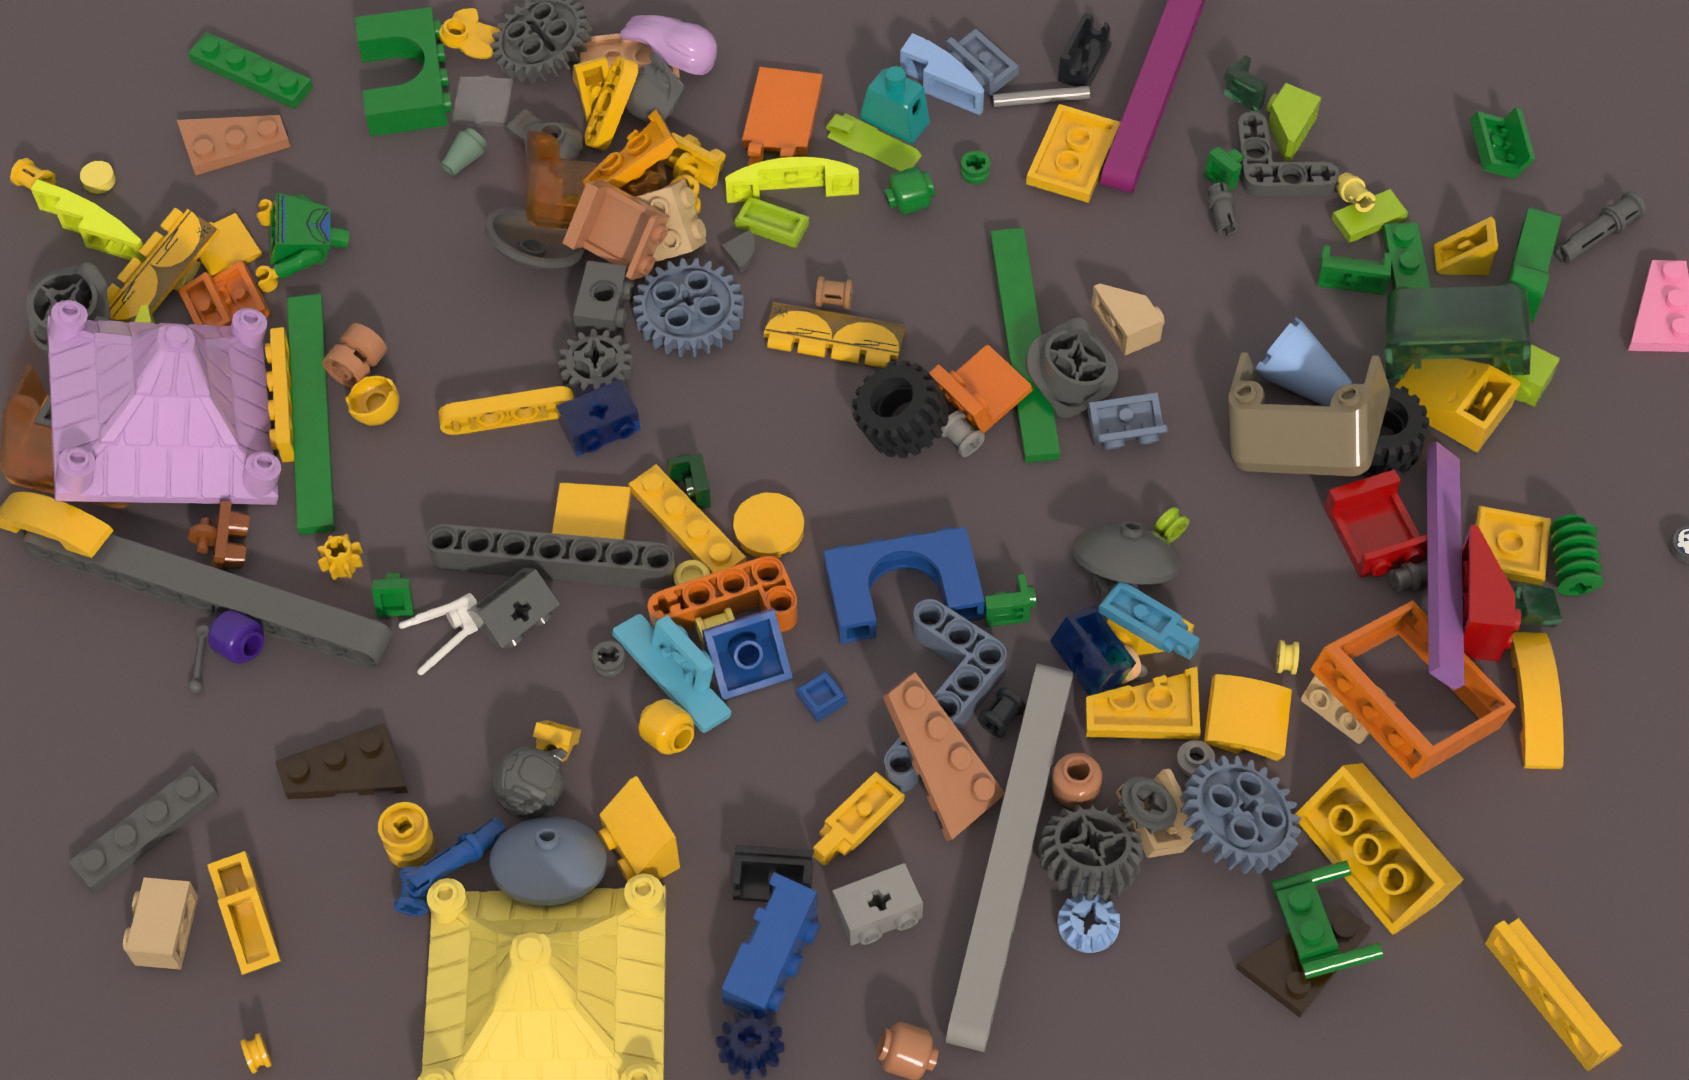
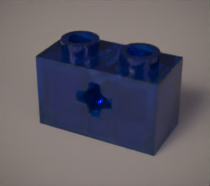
[556,379,641,456]
[1050,605,1136,696]

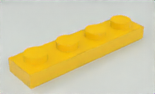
[265,327,294,463]
[628,464,746,574]

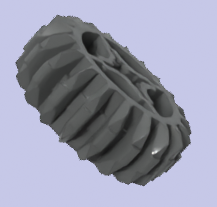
[1038,803,1144,902]

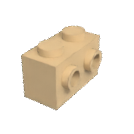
[123,877,199,970]

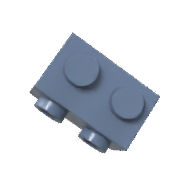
[946,29,1019,96]
[1087,392,1168,450]

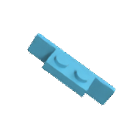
[612,614,732,733]

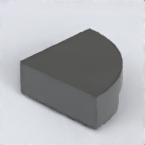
[721,230,755,274]

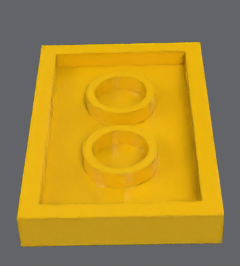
[1026,104,1121,203]

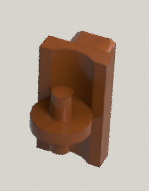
[188,501,250,570]

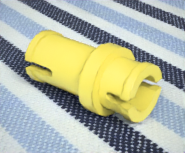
[1336,173,1376,212]

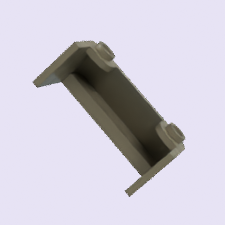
[1228,352,1390,476]

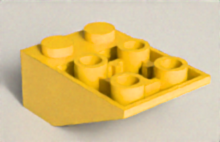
[1395,351,1521,453]

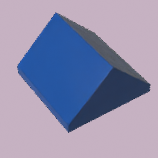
[702,608,793,700]

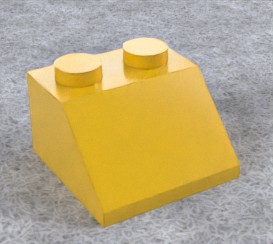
[598,776,680,882]

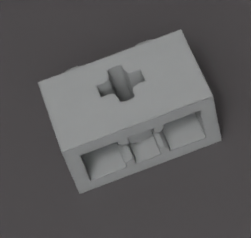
[832,863,923,946]

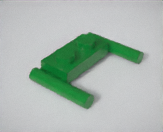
[1271,860,1384,979]

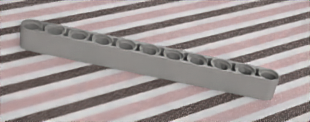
[945,663,1074,1053]

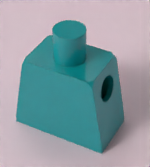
[860,66,930,145]

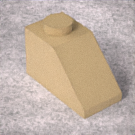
[1091,283,1165,356]

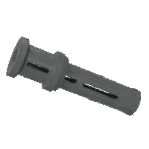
[1554,191,1647,264]

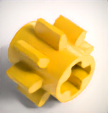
[317,534,363,580]

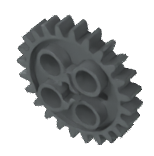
[491,0,593,83]

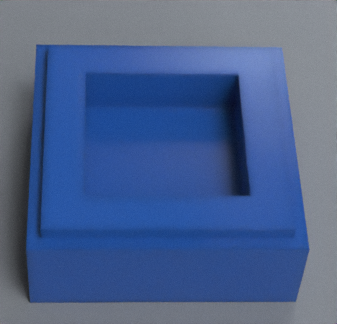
[796,670,847,722]

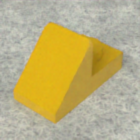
[572,56,609,124]

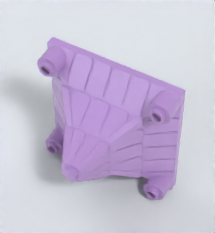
[47,300,281,505]

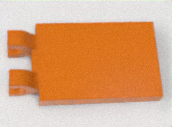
[742,67,823,166]

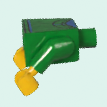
[256,193,349,293]

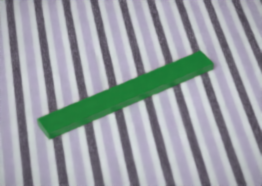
[990,228,1060,463]
[287,294,335,535]

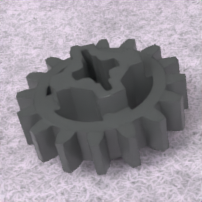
[558,329,634,400]

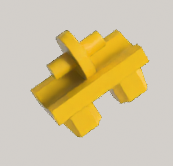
[663,132,726,189]

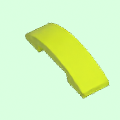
[725,157,859,203]

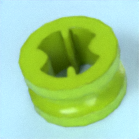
[1154,507,1190,543]

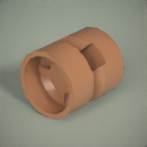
[322,323,387,389]

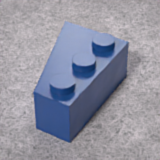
[721,872,821,1022]

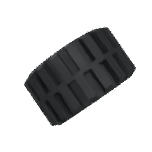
[852,360,949,458]
[1362,382,1429,476]

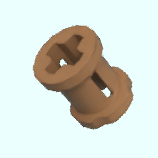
[815,276,853,310]

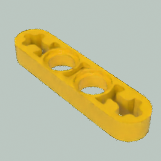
[438,386,576,435]

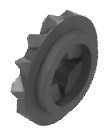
[1118,776,1177,834]

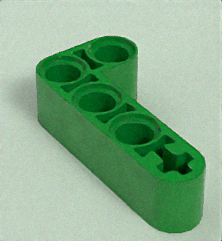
[1499,207,1562,323]

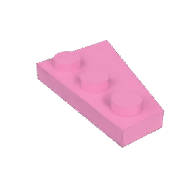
[1628,260,1689,352]

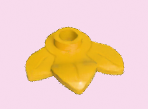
[439,8,500,59]

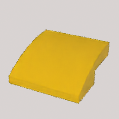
[1204,674,1292,761]

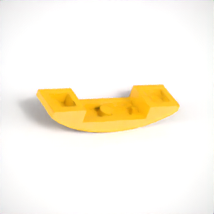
[0,492,113,558]
[1510,632,1564,769]

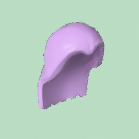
[620,15,717,75]

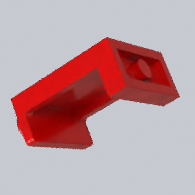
[1324,469,1428,578]

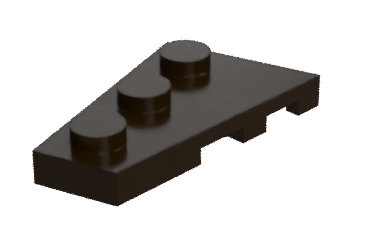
[275,723,408,800]
[1236,903,1371,1018]

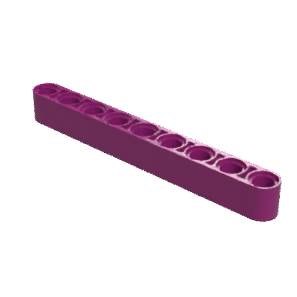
[1100,0,1206,194]

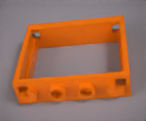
[1310,600,1516,779]

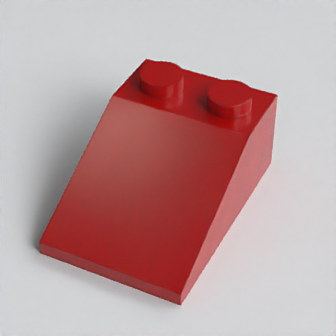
[1462,525,1521,662]

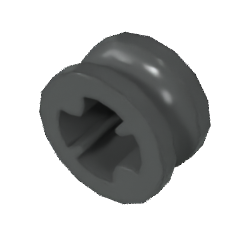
[592,641,626,678]

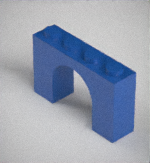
[823,527,985,644]

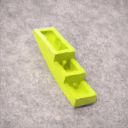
[31,179,146,263]

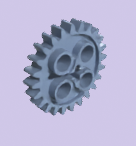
[633,258,744,357]
[1180,756,1301,874]

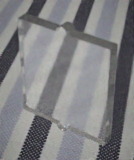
[452,75,513,128]

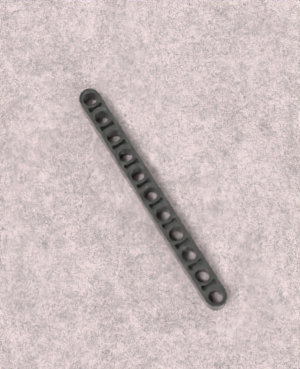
[21,531,394,668]

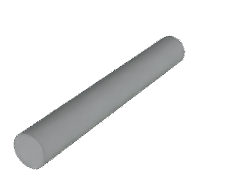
[992,86,1090,107]

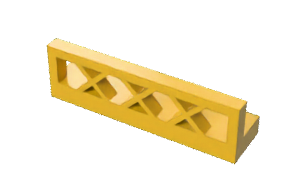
[1485,918,1622,1072]

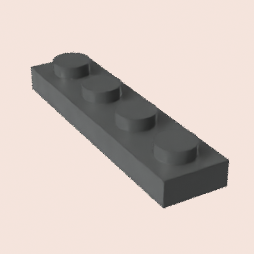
[68,766,219,894]

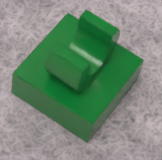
[1203,147,1245,192]
[372,572,414,617]

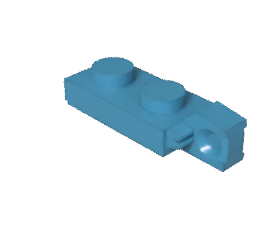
[1098,582,1200,660]

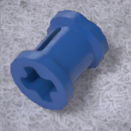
[394,866,429,916]

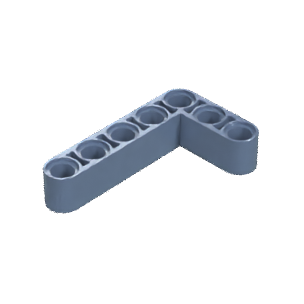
[884,599,1007,792]

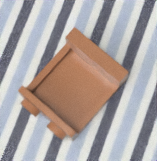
[562,179,670,280]

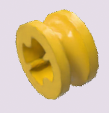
[240,1033,272,1074]

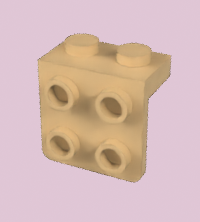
[635,179,707,262]

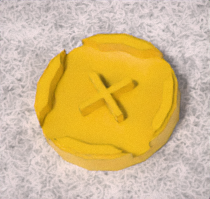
[733,492,805,558]

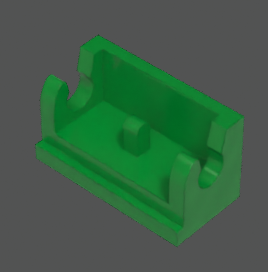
[1317,244,1392,296]

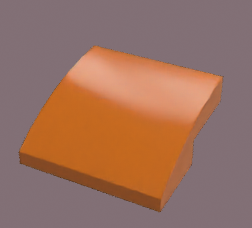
[178,260,272,326]

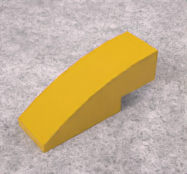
[207,851,281,975]

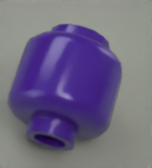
[208,610,264,664]

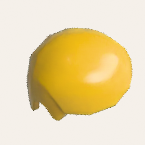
[345,375,400,426]

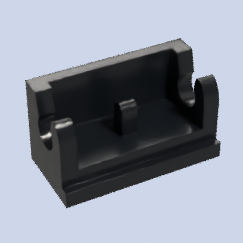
[1058,12,1112,88]
[732,845,814,902]

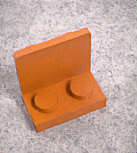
[929,345,1033,433]

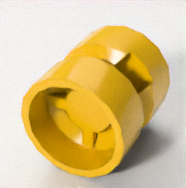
[378,802,436,868]

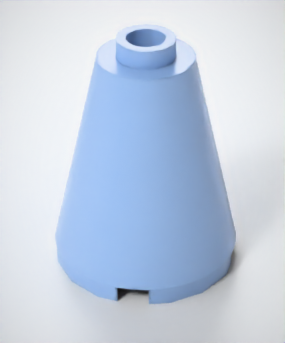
[1255,317,1352,406]

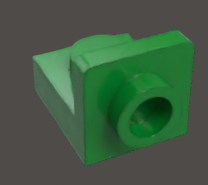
[984,574,1036,627]

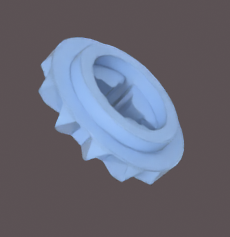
[1057,893,1120,953]

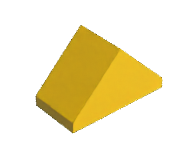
[1434,217,1498,276]

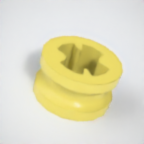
[1276,640,1299,675]

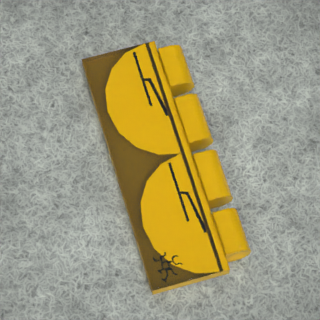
[107,208,220,323]
[764,302,906,368]

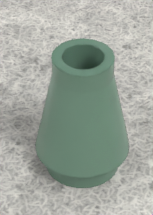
[440,127,487,177]

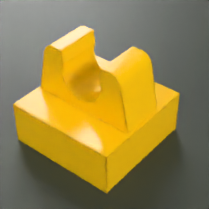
[533,720,581,762]

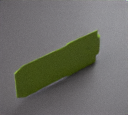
[826,113,922,171]

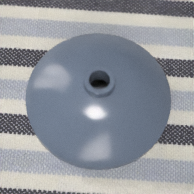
[490,816,607,906]

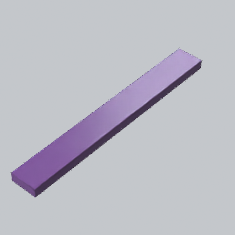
[1427,441,1465,690]

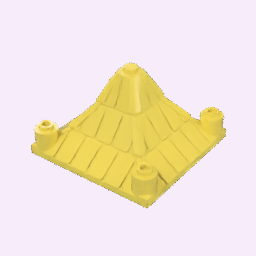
[417,873,667,1080]

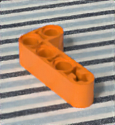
[647,556,798,632]

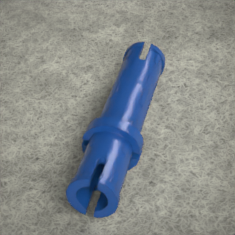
[402,818,506,897]

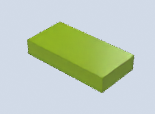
[1332,189,1408,243]
[735,196,809,249]

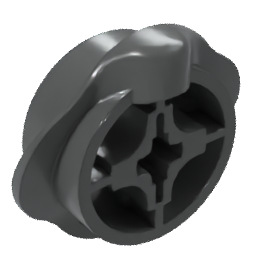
[26,262,110,356]
[1025,317,1118,418]

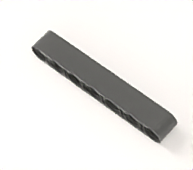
[426,524,676,589]

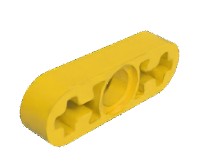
[585,56,638,151]

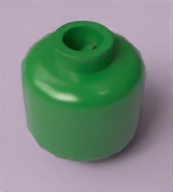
[884,167,935,216]

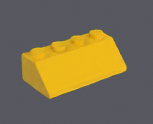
[1295,763,1464,935]

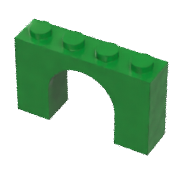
[355,7,453,136]

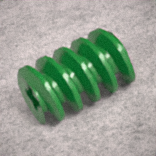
[1549,514,1604,596]

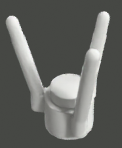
[398,593,478,675]

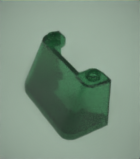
[1385,283,1531,379]

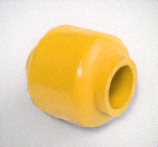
[638,699,694,755]

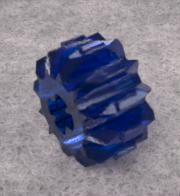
[716,1009,785,1080]

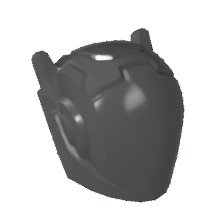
[626,53,686,124]
[492,746,568,818]

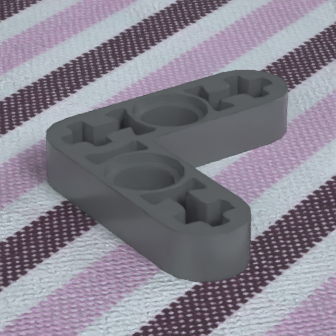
[1236,111,1340,196]

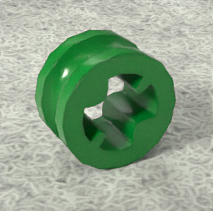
[960,151,991,184]

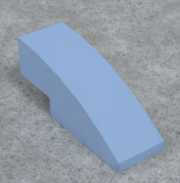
[900,33,984,115]

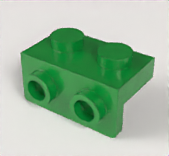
[1470,108,1535,179]

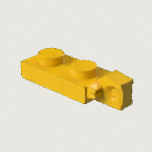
[813,772,905,866]

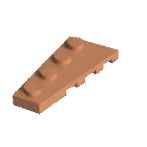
[882,672,1005,841]

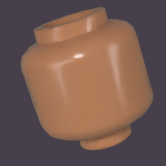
[1051,752,1102,809]
[876,1022,939,1080]

